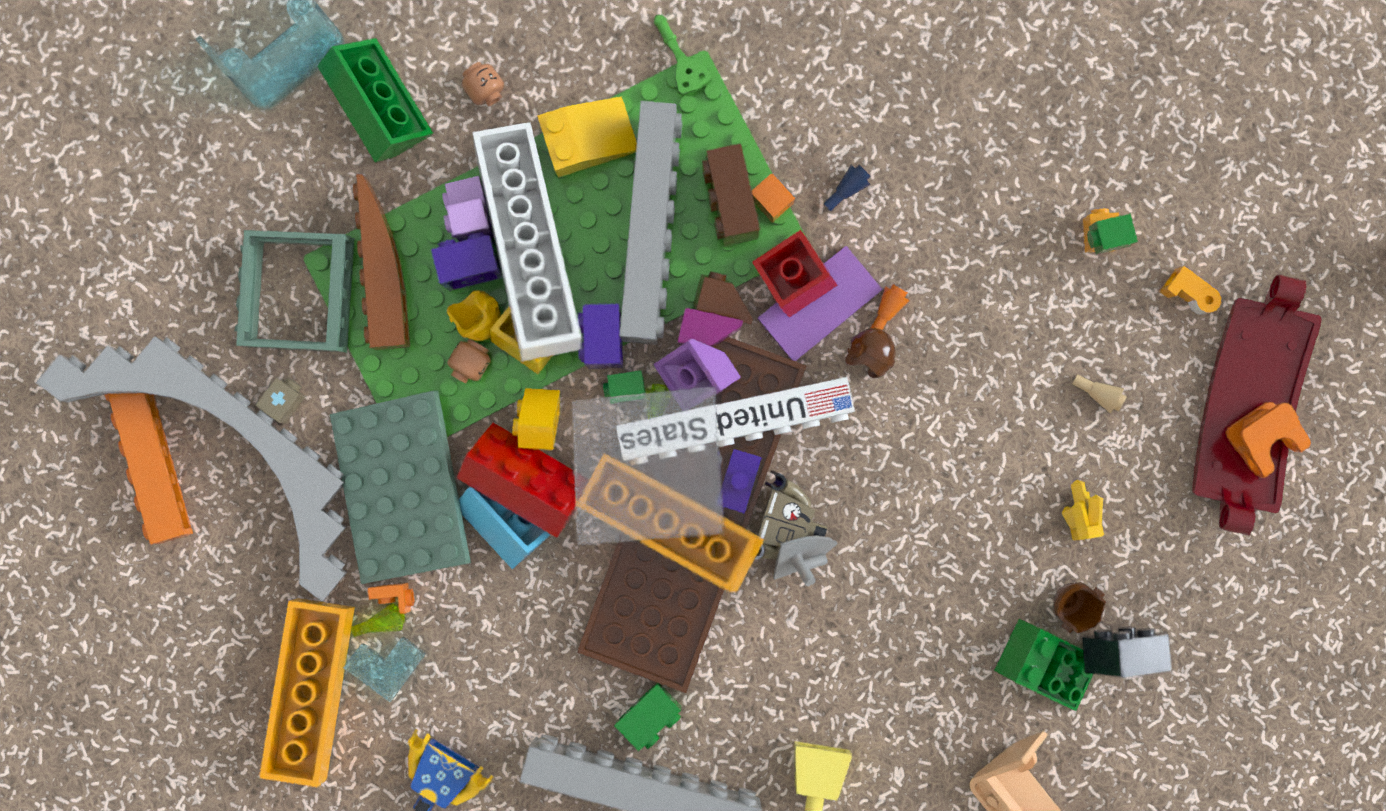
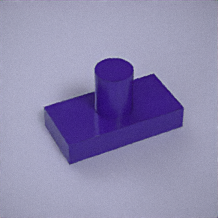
[716,449,762,513]

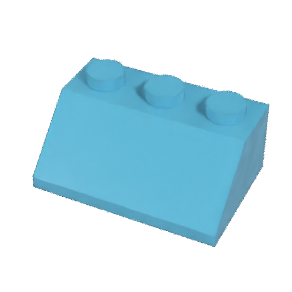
[459,486,551,569]

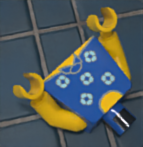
[408,729,493,811]

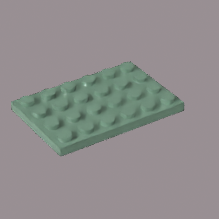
[330,391,471,584]

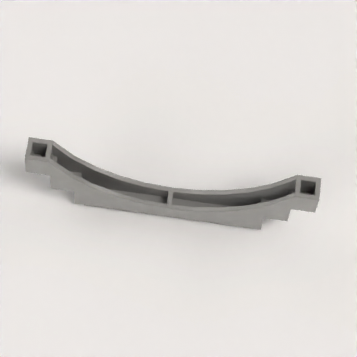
[36,337,347,602]

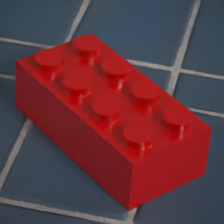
[456,422,590,538]

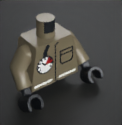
[754,470,827,560]

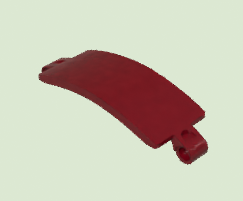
[1192,274,1322,536]

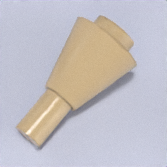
[1072,374,1127,414]

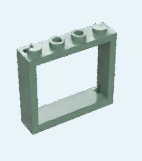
[234,230,354,353]

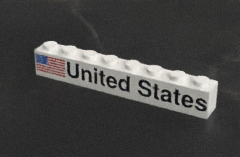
[617,377,855,466]

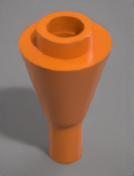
[870,284,910,330]

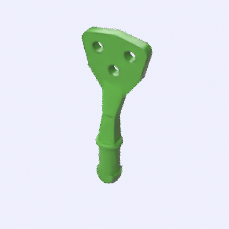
[654,14,712,95]

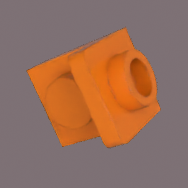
[368,583,415,614]

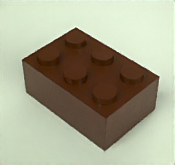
[702,143,760,247]

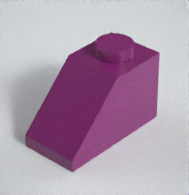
[678,308,743,347]

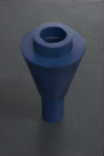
[823,165,871,211]

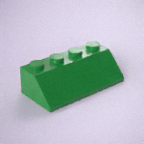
[317,38,433,163]

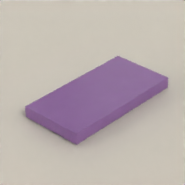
[757,246,883,361]

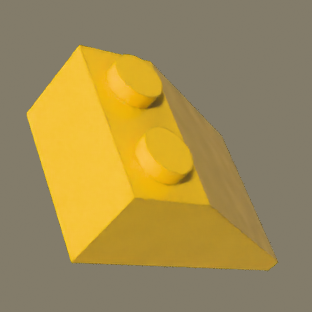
[537,96,637,178]

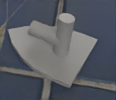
[773,536,838,586]

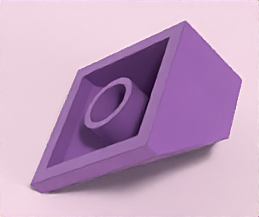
[653,339,741,412]

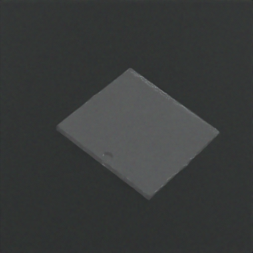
[572,387,724,546]

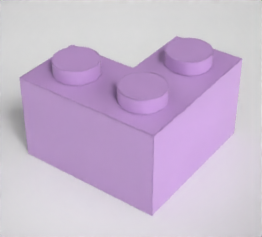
[442,176,494,242]

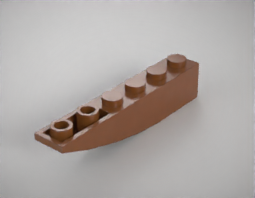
[353,174,410,350]

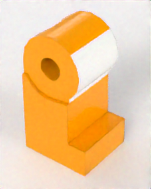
[1159,266,1222,315]

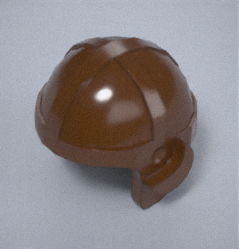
[845,328,896,378]
[1053,582,1107,634]

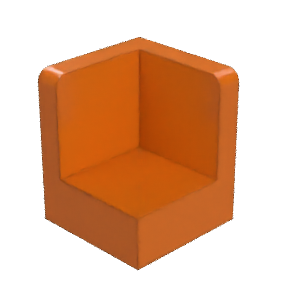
[752,174,795,223]

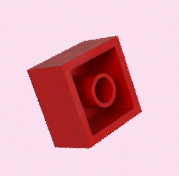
[752,229,838,317]

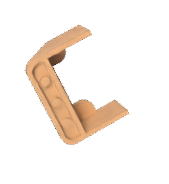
[969,731,1061,811]

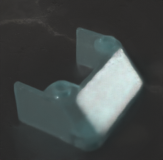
[196,0,345,110]

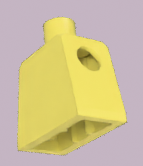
[794,741,852,811]

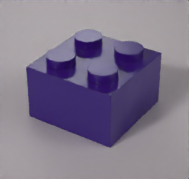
[431,233,503,291]
[578,304,623,369]

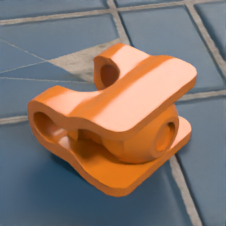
[1226,402,1311,478]

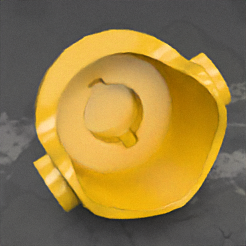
[447,290,501,341]

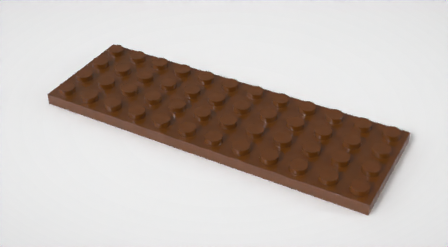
[577,337,806,693]

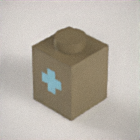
[255,377,306,424]

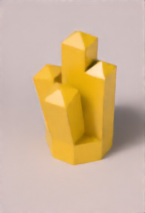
[1062,480,1104,541]

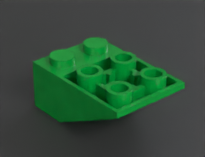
[994,618,1094,711]

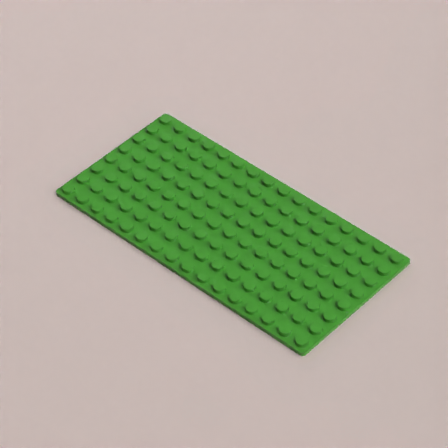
[304,50,805,437]

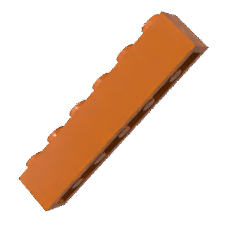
[104,393,193,545]

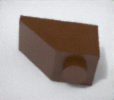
[692,271,753,325]

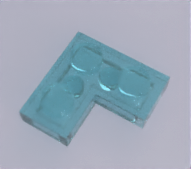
[343,637,427,702]

